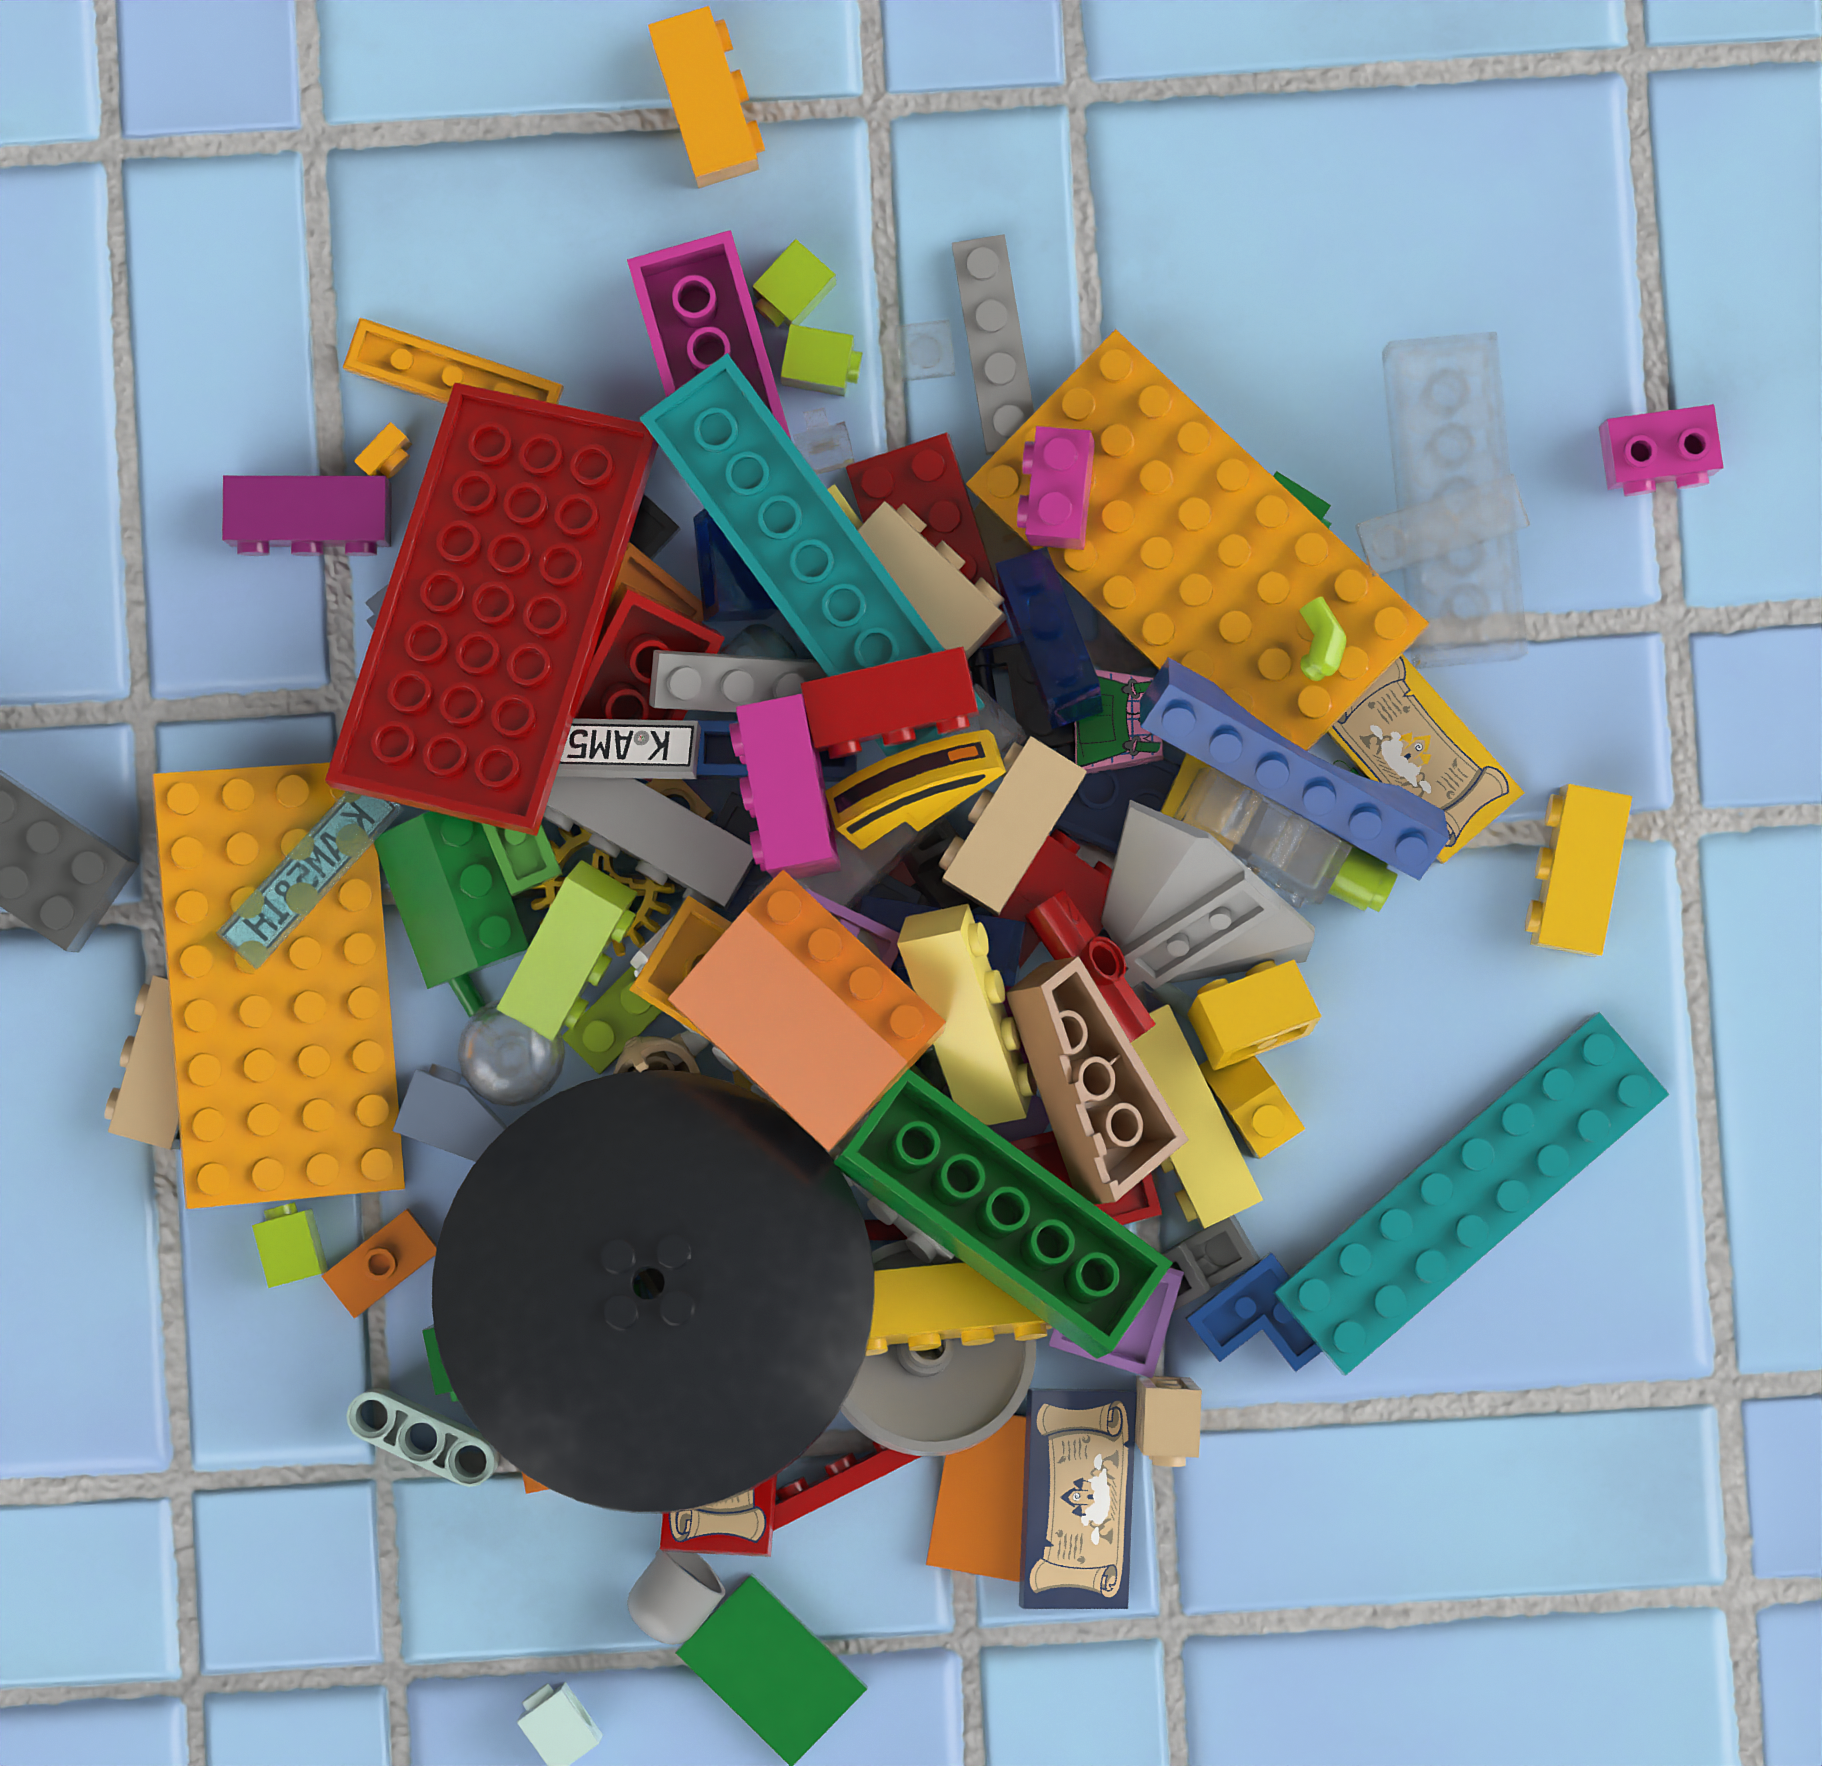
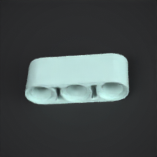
[346,1388,500,1487]

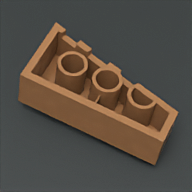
[1005,956,1189,1204]

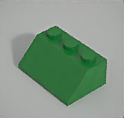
[372,811,529,989]

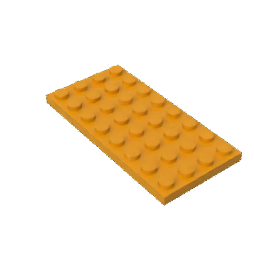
[966,329,1429,751]
[152,762,405,1209]

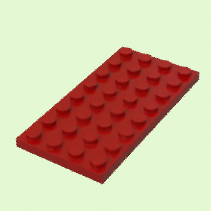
[325,382,659,836]

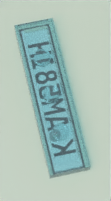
[216,791,404,970]

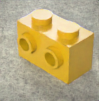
[1187,959,1322,1071]

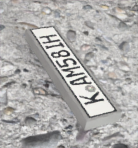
[556,719,701,779]

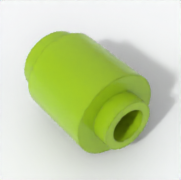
[1313,840,1398,912]

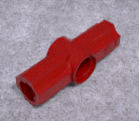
[1024,889,1156,1043]

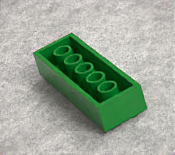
[833,1069,1173,1359]

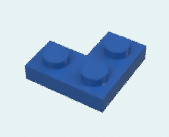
[1185,1252,1322,1372]

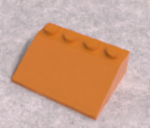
[668,870,946,1152]

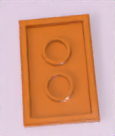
[926,1414,1026,1582]

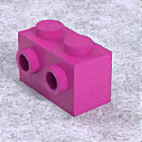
[1599,404,1724,496]
[1017,426,1095,550]

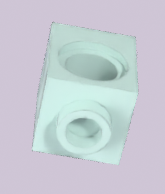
[517,1682,603,1766]

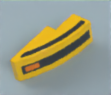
[825,729,1006,851]

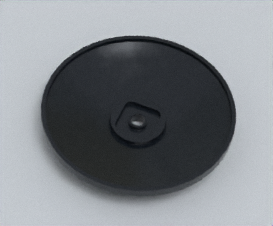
[432,1070,875,1514]

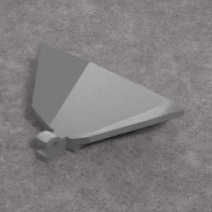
[1101,800,1315,990]

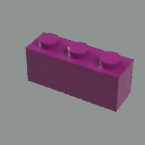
[222,475,392,556]

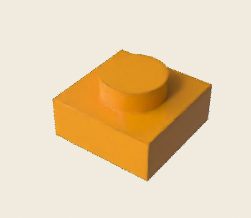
[354,422,412,479]

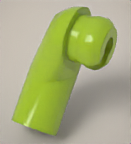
[1299,596,1347,681]

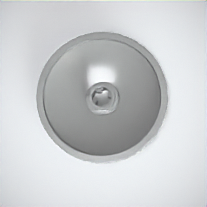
[840,1239,1036,1456]

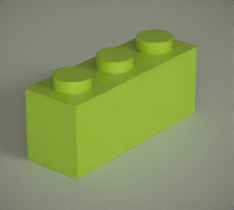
[496,860,638,1042]

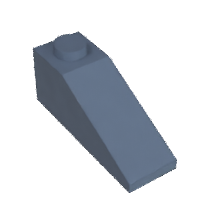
[392,1063,507,1162]

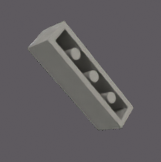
[543,777,755,911]

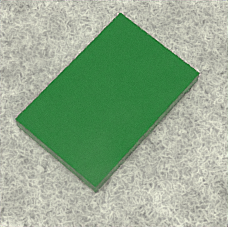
[675,1573,868,1766]

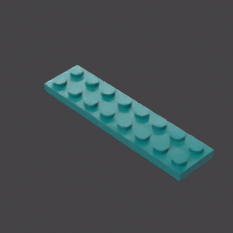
[639,353,986,757]
[1272,1012,1670,1376]

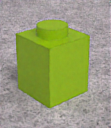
[752,239,836,328]
[780,324,863,397]
[252,1202,328,1288]

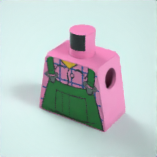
[1074,668,1163,774]

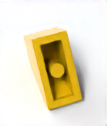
[1199,1056,1305,1159]

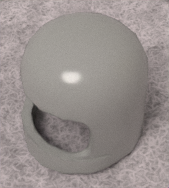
[627,1548,725,1645]

